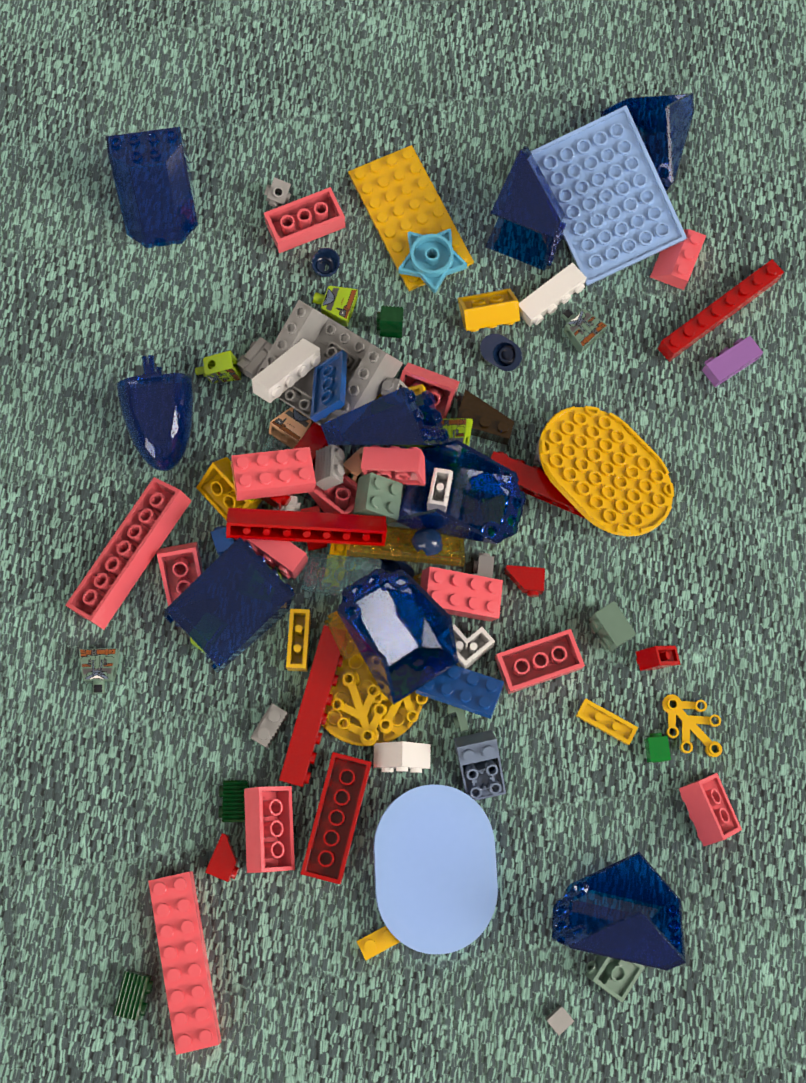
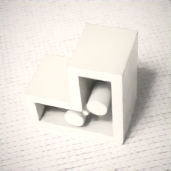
[438,624,495,669]
[373,741,431,773]

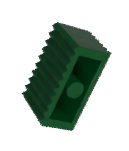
[377,305,404,338]
[219,780,249,822]
[113,970,154,1021]

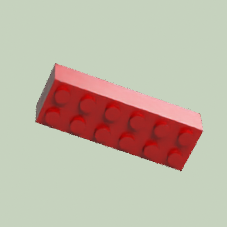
[300,752,372,885]

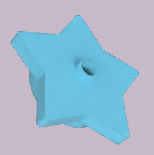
[398,229,467,293]

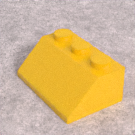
[457,288,520,332]
[196,457,262,521]

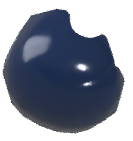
[311,248,340,278]
[412,528,443,556]

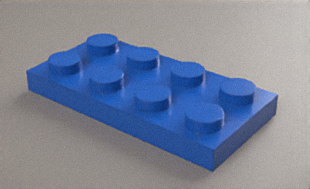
[310,350,348,422]
[415,657,504,719]

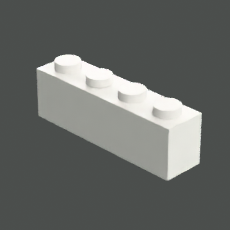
[519,262,587,327]
[252,338,321,403]

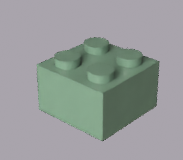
[353,472,403,524]
[589,601,636,652]

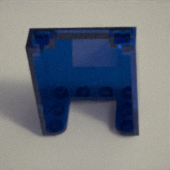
[321,387,450,445]
[164,538,295,673]

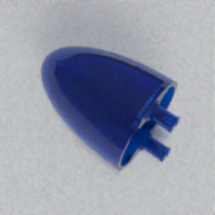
[116,355,193,471]

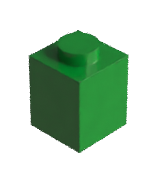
[644,733,671,763]

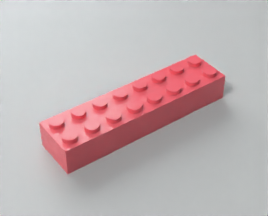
[65,477,192,630]
[148,871,222,1055]

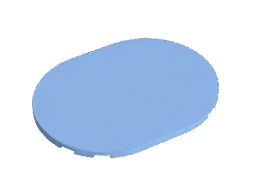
[373,785,498,954]

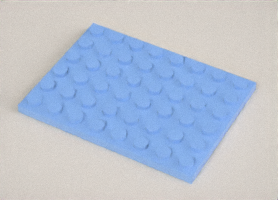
[526,105,687,286]

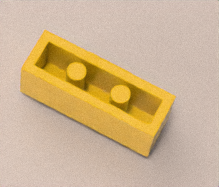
[286,609,311,672]

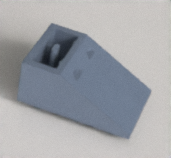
[453,730,506,801]

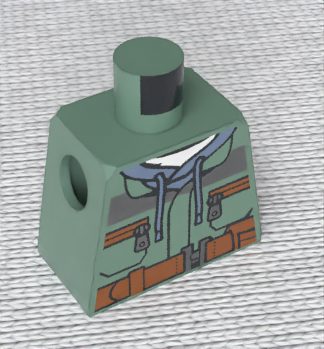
[561,309,608,354]
[79,648,121,694]

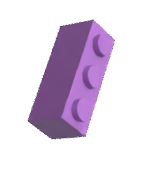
[702,336,763,387]

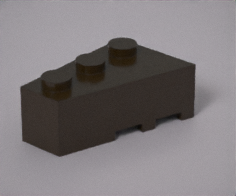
[456,389,514,445]

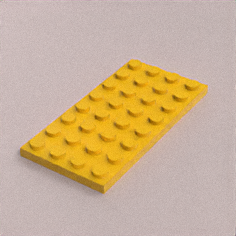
[348,145,474,291]

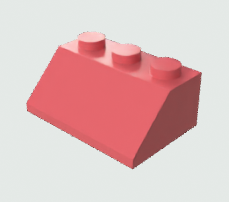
[650,229,706,290]
[400,362,460,419]
[361,445,426,486]
[679,773,742,847]

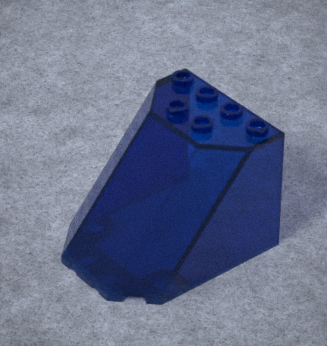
[600,93,694,191]
[106,127,198,248]
[485,146,566,271]
[397,440,526,544]
[337,569,459,705]
[551,852,686,971]

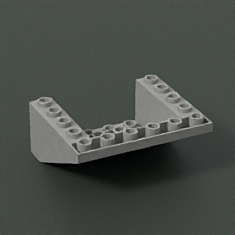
[255,300,403,438]

